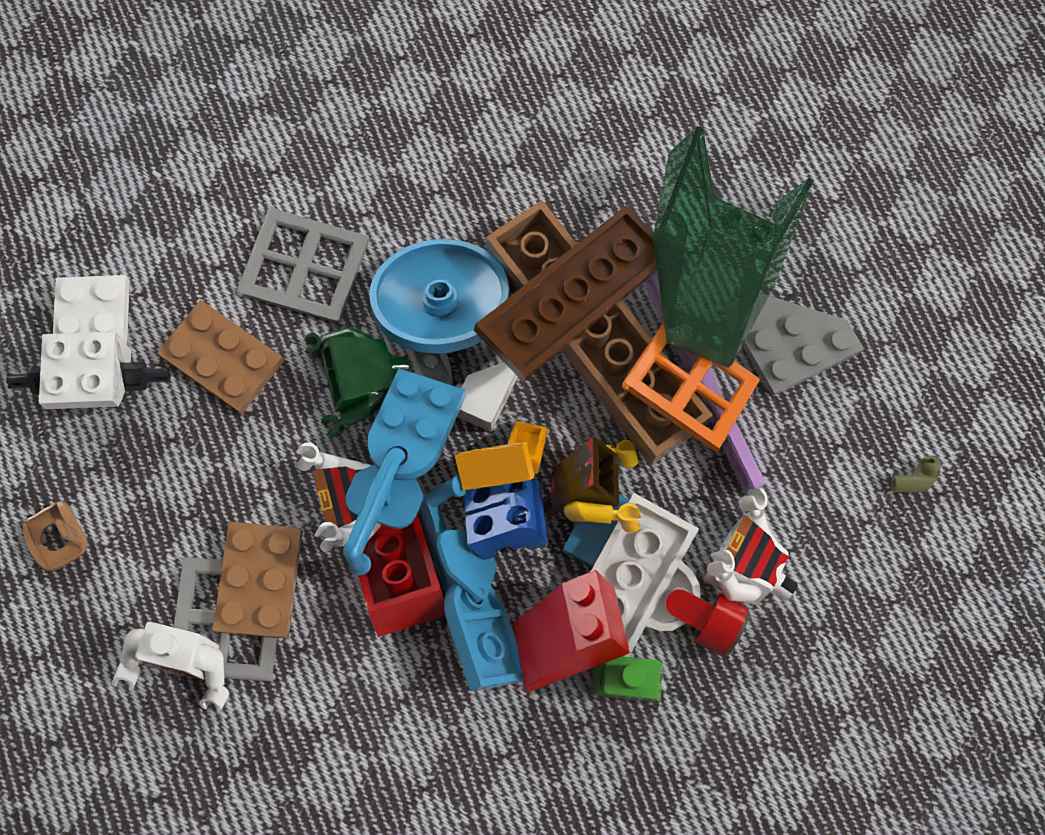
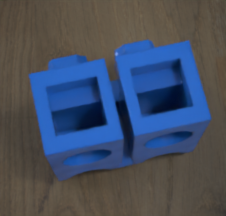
[464,479,548,560]

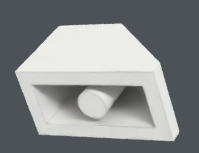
[456,363,518,432]

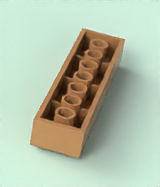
[486,200,713,466]

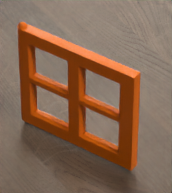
[622,316,760,452]

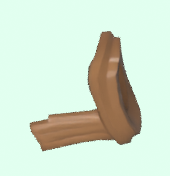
[23,502,87,571]

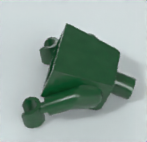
[305,327,409,438]

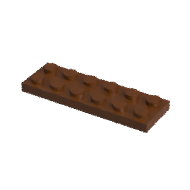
[473,205,675,382]

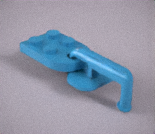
[343,369,466,575]
[417,475,524,692]

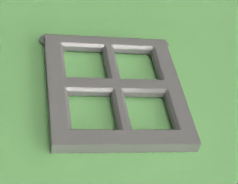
[236,206,370,324]
[166,557,277,681]

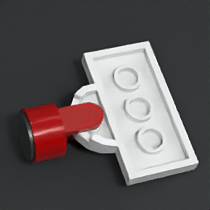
[591,493,750,657]

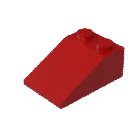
[359,513,445,637]
[513,570,630,692]

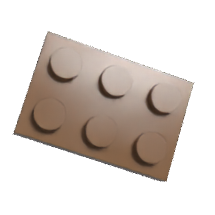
[157,300,284,415]
[212,522,303,639]

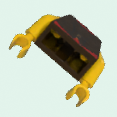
[543,436,641,533]

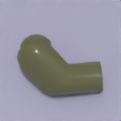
[891,456,941,493]

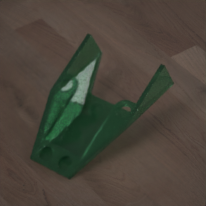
[653,126,814,368]

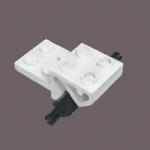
[6,275,171,409]

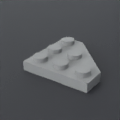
[722,291,864,397]

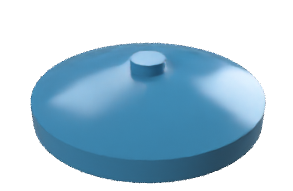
[370,239,509,353]

